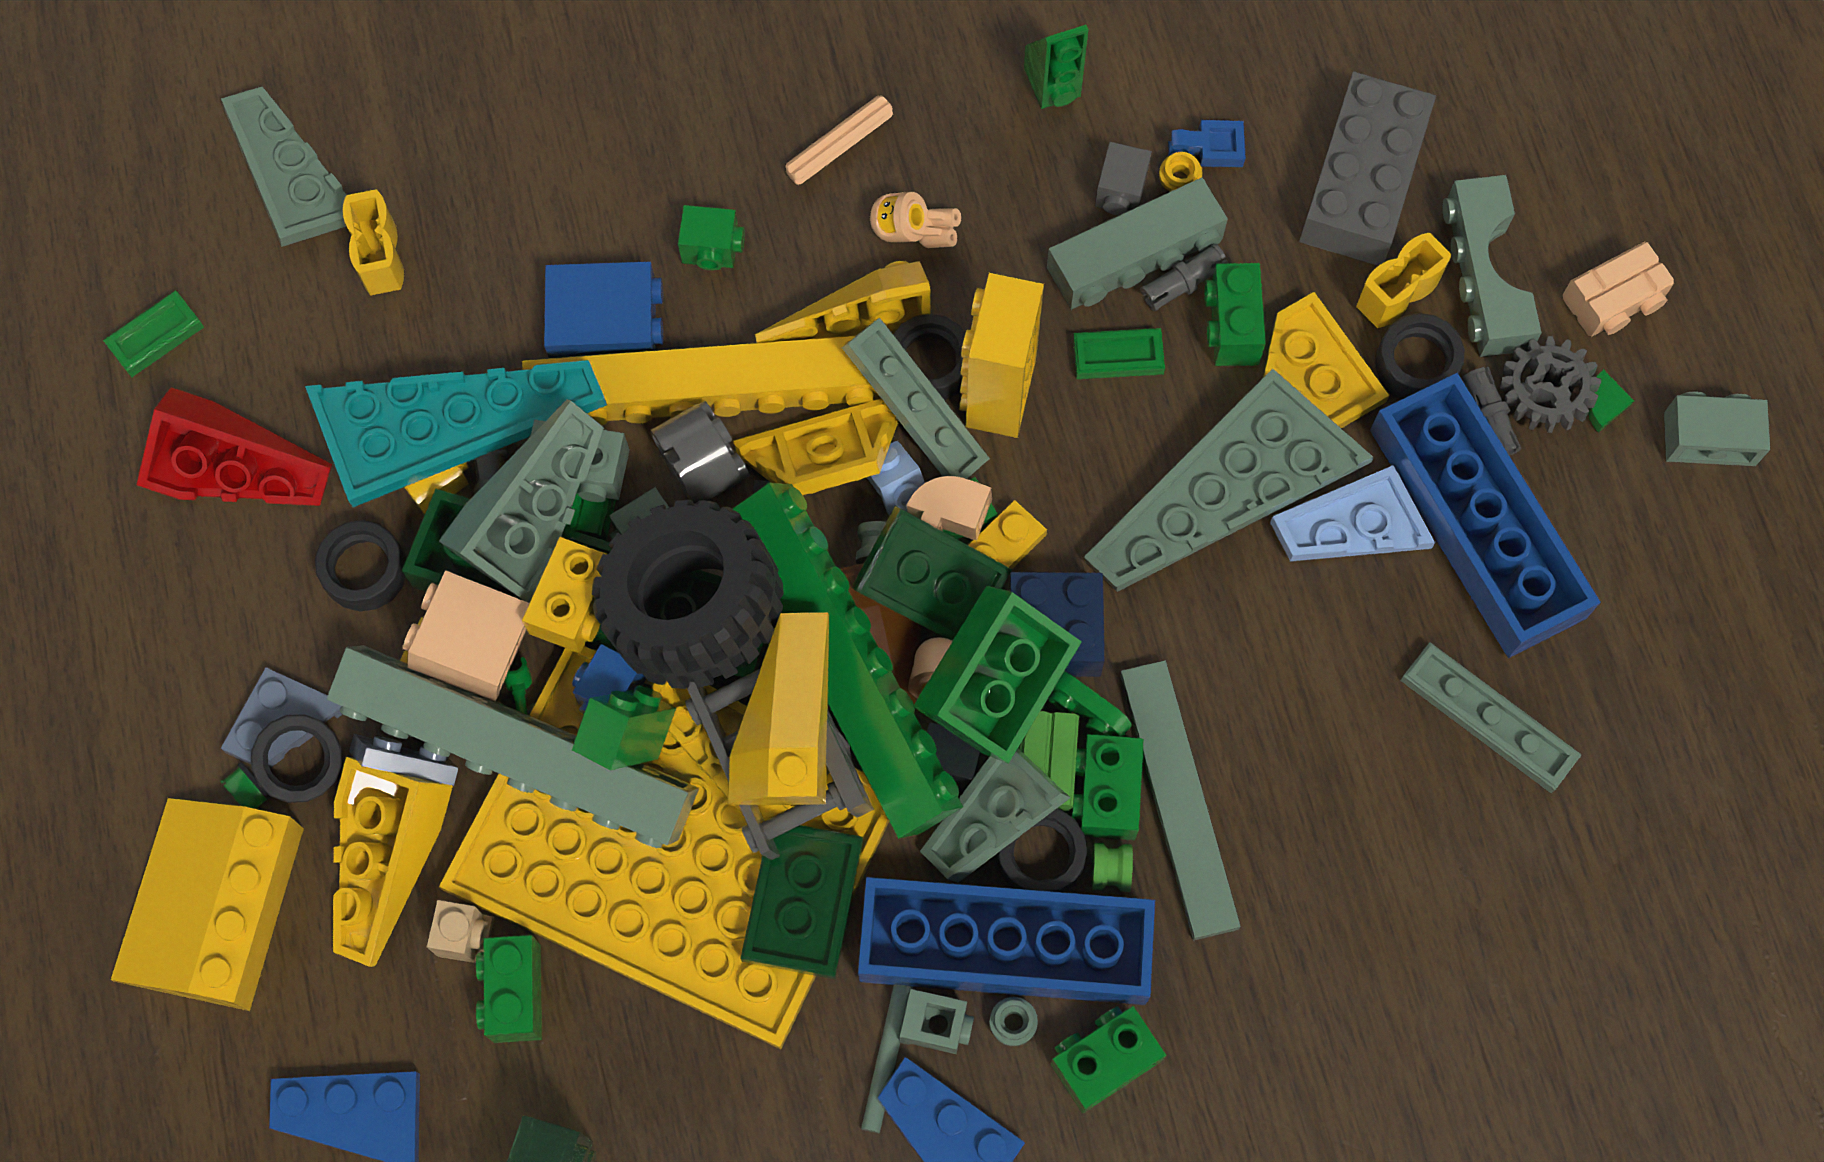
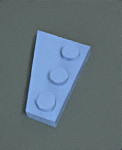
[1270,465,1435,561]

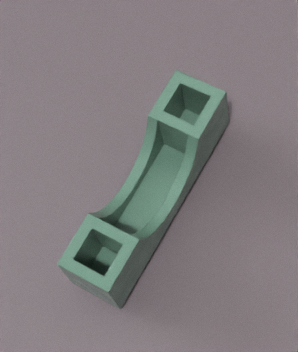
[1442,175,1542,357]

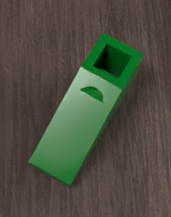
[1024,25,1089,109]

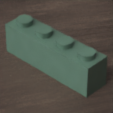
[1047,177,1228,310]

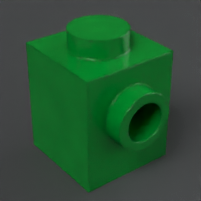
[678,205,745,270]

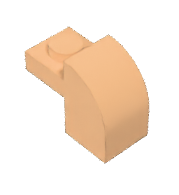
[906,476,992,541]

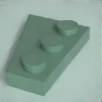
[920,749,1071,883]

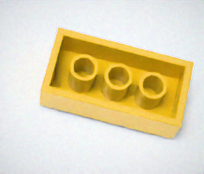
[959,273,1044,438]

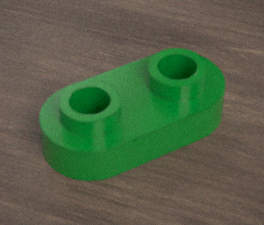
[1048,672,1132,737]

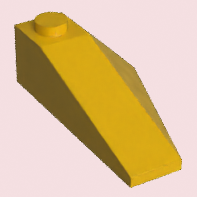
[755,261,930,343]
[728,612,829,805]
[333,757,453,967]

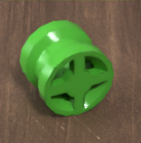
[1091,843,1133,892]

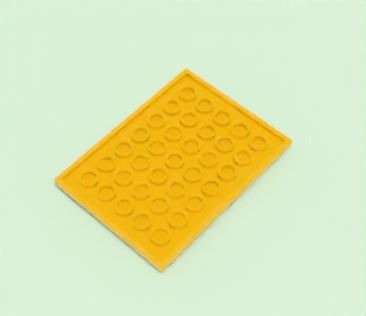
[439,646,889,1049]

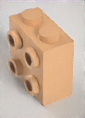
[403,571,529,702]

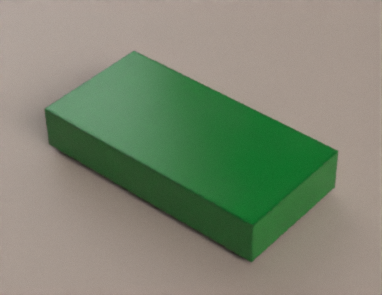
[103,290,204,378]
[1073,328,1165,379]

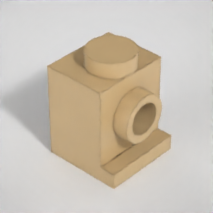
[427,900,494,963]

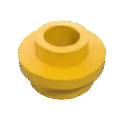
[1159,152,1202,192]

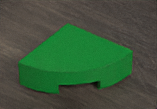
[1588,369,1634,433]

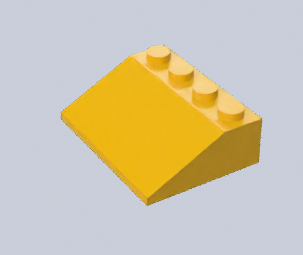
[111,798,304,1011]

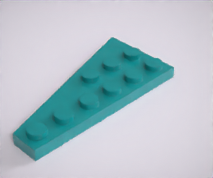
[305,360,607,507]

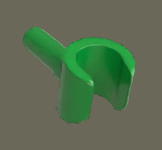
[504,657,532,715]

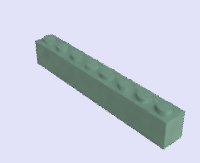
[326,645,699,848]

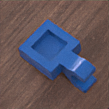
[1168,120,1246,167]

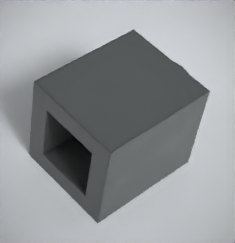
[1095,142,1152,216]

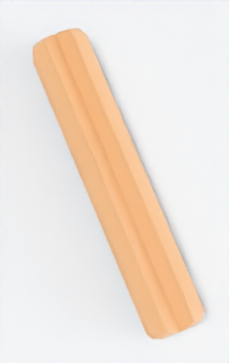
[785,95,893,185]

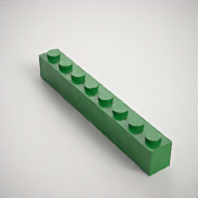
[733,483,963,839]

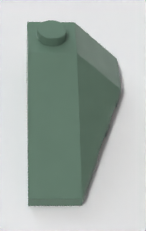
[439,399,604,603]

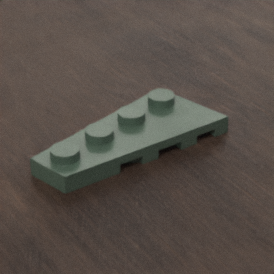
[221,87,346,247]

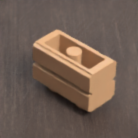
[1563,242,1674,337]

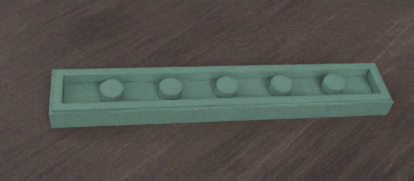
[1120,660,1241,941]

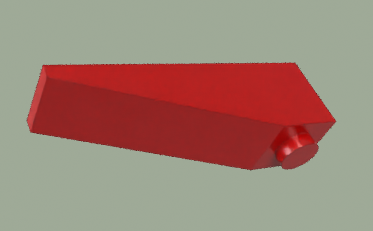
[136,387,332,506]

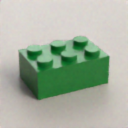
[913,586,1081,764]

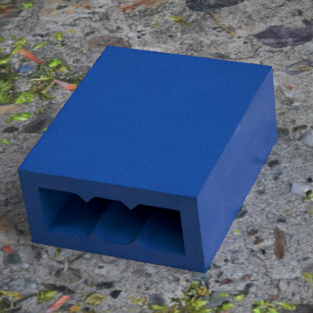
[544,262,663,359]

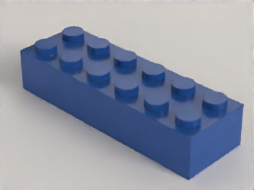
[1370,373,1601,658]
[858,877,1155,1005]

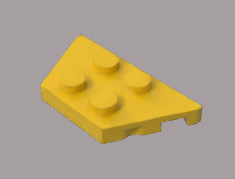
[734,399,899,495]

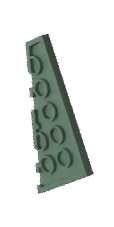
[1084,369,1373,592]

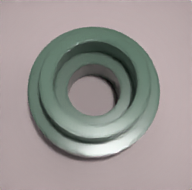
[990,997,1038,1046]

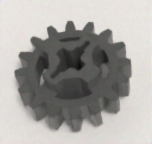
[1500,336,1601,433]

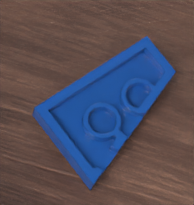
[876,1057,1025,1162]
[269,1071,420,1162]

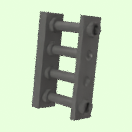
[685,668,874,860]

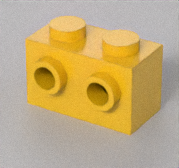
[522,537,608,653]

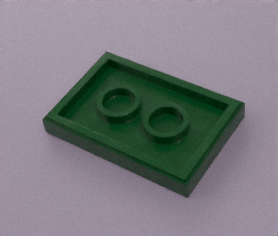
[851,506,1012,641]
[740,825,863,979]

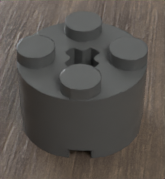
[650,401,750,506]

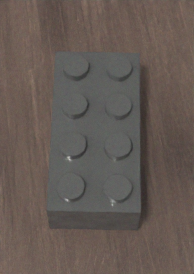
[1299,71,1436,266]

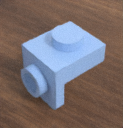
[866,440,925,516]

